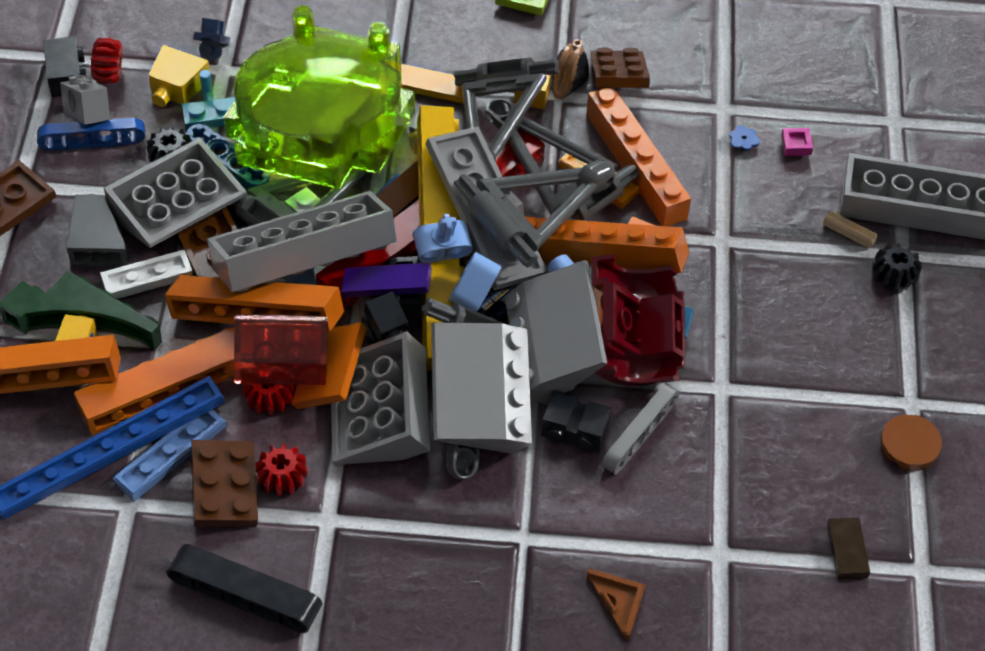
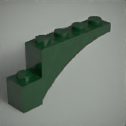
[0,271,162,350]

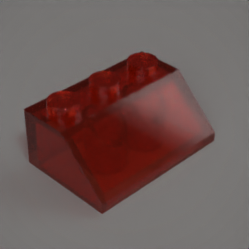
[234,315,328,385]

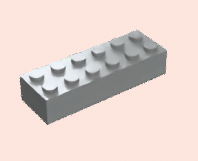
[839,153,985,240]
[207,191,397,292]

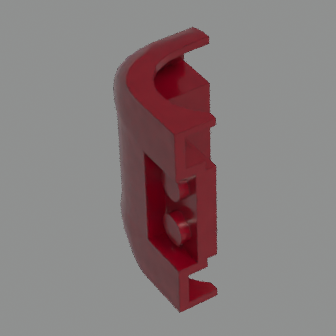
[592,254,685,386]

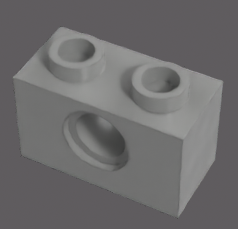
[60,75,111,125]

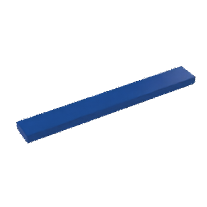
[0,376,225,520]

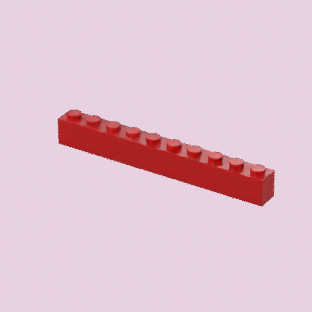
[316,129,545,309]

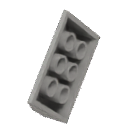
[104,138,247,248]
[504,260,607,405]
[431,323,532,454]
[331,332,430,465]

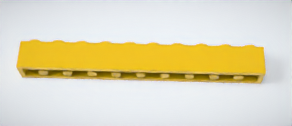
[417,105,464,371]

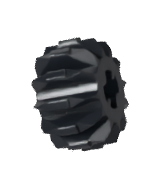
[146,126,192,163]
[872,243,922,291]

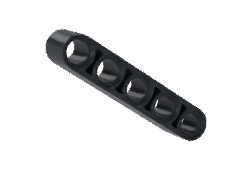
[166,544,323,633]

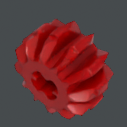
[90,37,123,84]
[242,364,294,416]
[255,442,308,497]

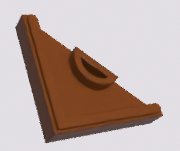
[587,568,646,640]

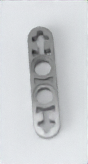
[602,383,680,475]

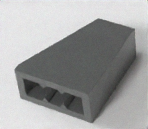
[67,194,129,267]

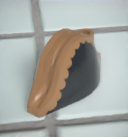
[551,39,589,100]

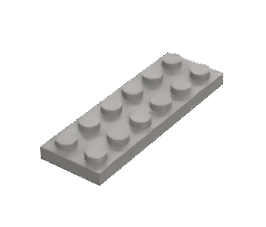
[425,126,548,290]

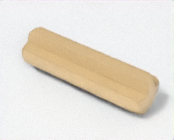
[823,211,877,248]

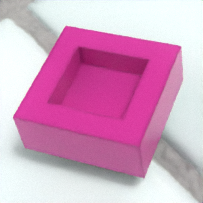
[781,128,813,156]

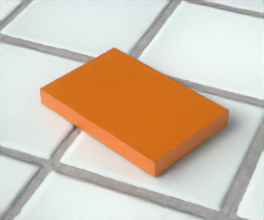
[291,322,367,409]

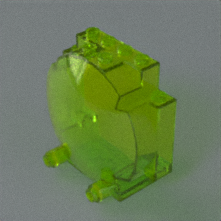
[224,5,415,189]

